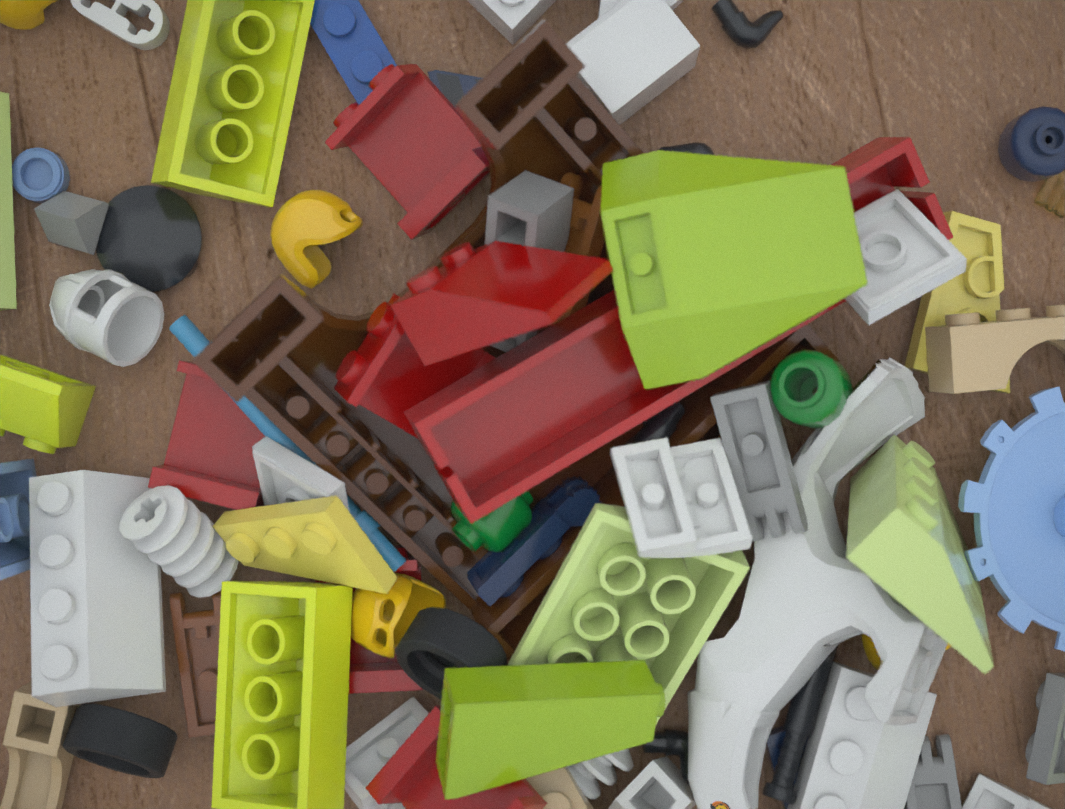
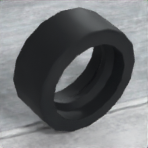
[395,607,508,700]
[63,703,178,779]

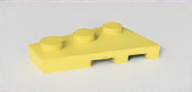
[905,211,1010,394]
[212,495,398,594]

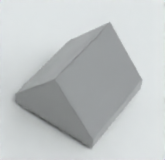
[34,191,109,255]

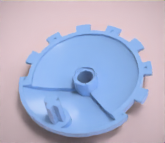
[958,386,1065,652]

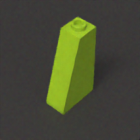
[436,660,665,799]

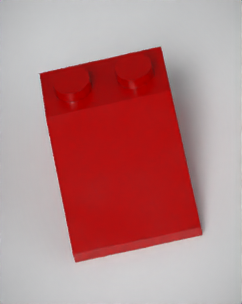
[390,240,613,366]

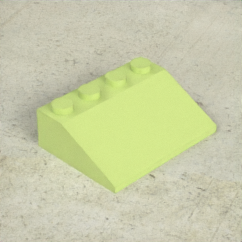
[846,435,994,674]
[507,503,750,724]

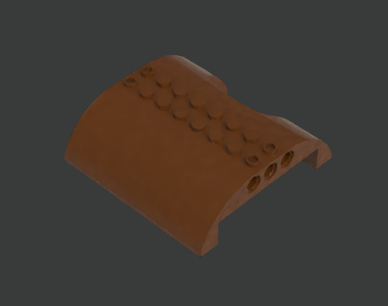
[193,20,839,661]

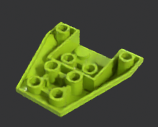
[601,150,868,390]

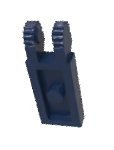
[467,475,601,607]

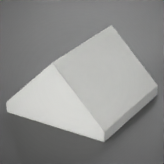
[566,0,700,125]

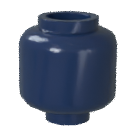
[998,106,1065,182]

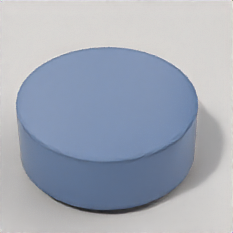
[12,148,70,203]

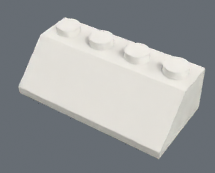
[29,470,166,707]
[788,662,937,809]

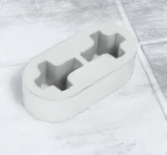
[70,0,170,50]

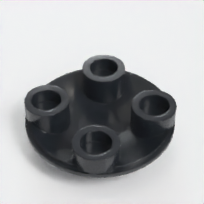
[96,185,202,292]

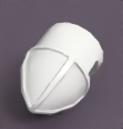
[49,269,165,367]

